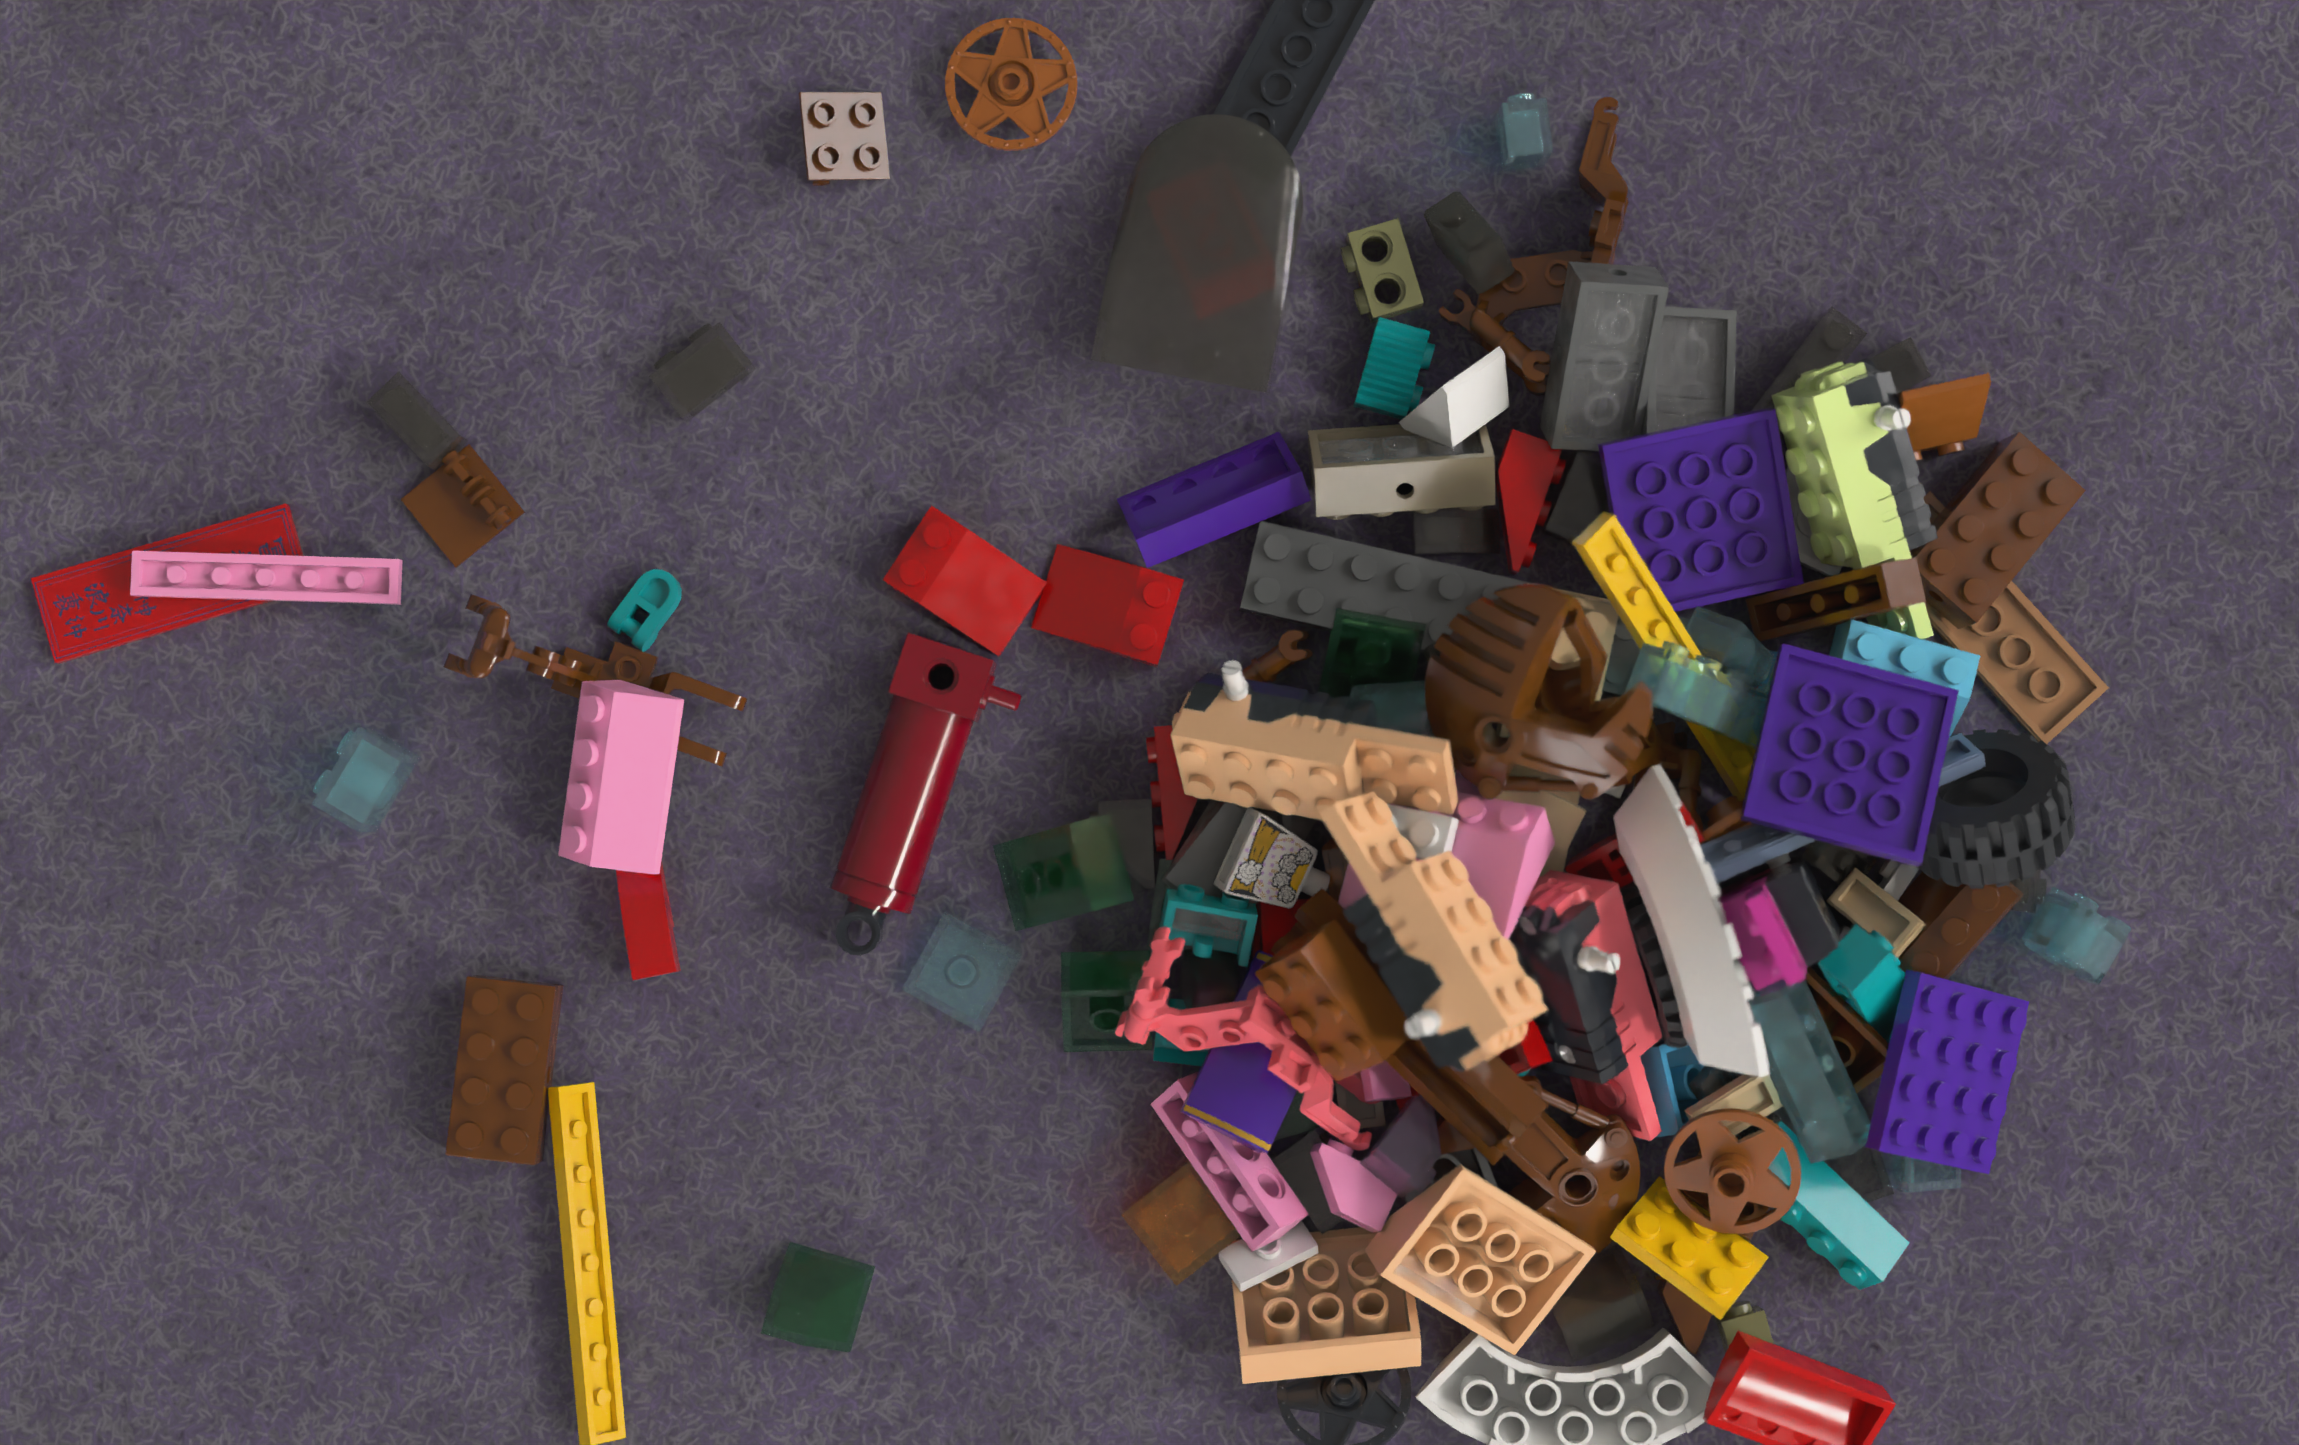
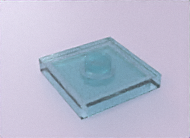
[902,911,1023,1032]

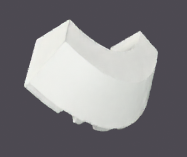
[1614,764,1769,1078]
[1415,1328,1715,1445]

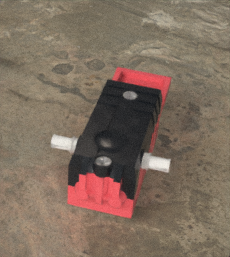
[1508,870,1662,1141]

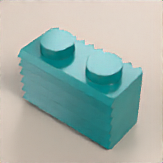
[1353,317,1435,420]

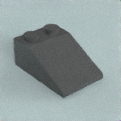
[1162,799,1316,931]

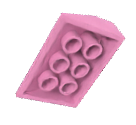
[1338,792,1555,939]

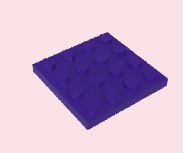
[1598,407,1804,612]
[1740,644,1959,866]
[1865,970,2029,1174]

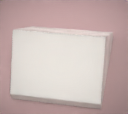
[1399,346,1509,448]

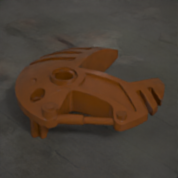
[1425,584,1653,799]
[1427,1076,1640,1254]

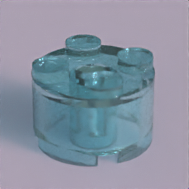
[2021,887,2132,985]

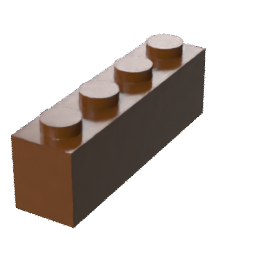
[1746,558,1926,642]

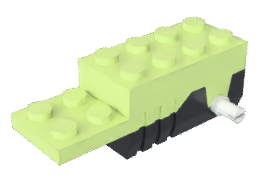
[1771,358,1938,639]

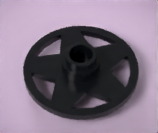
[1277,1367,1411,1445]

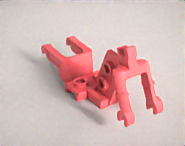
[1115,927,1380,1151]

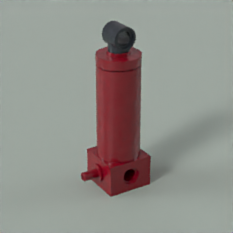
[830,633,1022,956]

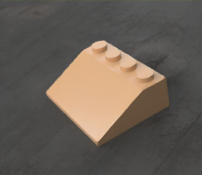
[1365,1165,1596,1356]
[1228,1227,1421,1384]

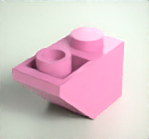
[1310,1139,1403,1232]

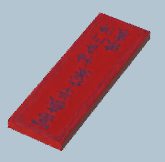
[31,503,303,664]

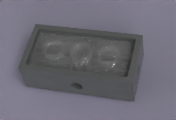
[1539,262,1669,451]
[1641,307,1737,435]

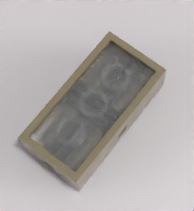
[1308,424,1495,520]

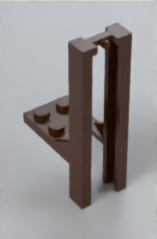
[1271,888,1549,1165]

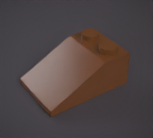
[1897,373,1991,461]

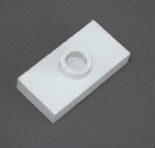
[1218,1221,1318,1292]

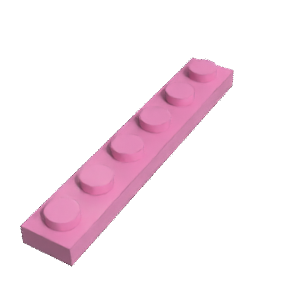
[130,551,403,605]

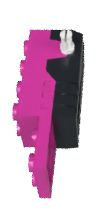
[1718,853,1840,991]

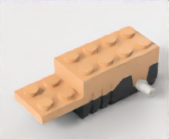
[1171,661,1458,821]
[1319,791,1547,1072]

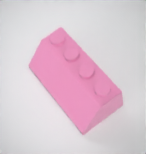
[558,680,684,874]

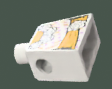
[1213,807,1330,908]

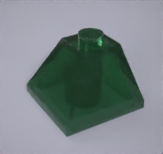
[761,1242,876,1352]

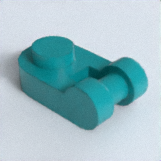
[607,569,682,652]

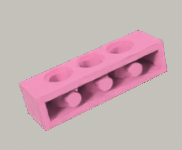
[1151,1071,1309,1252]

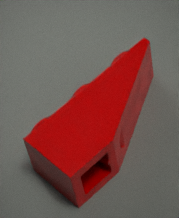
[1495,429,1566,575]
[1146,725,1198,860]

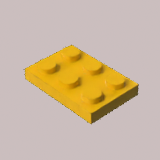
[1610,1176,1769,1320]

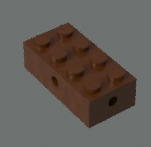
[1910,432,2086,629]
[445,975,563,1165]

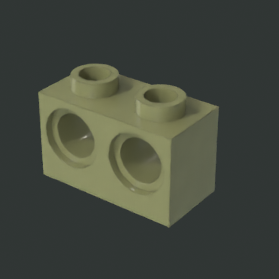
[1340,218,1424,323]

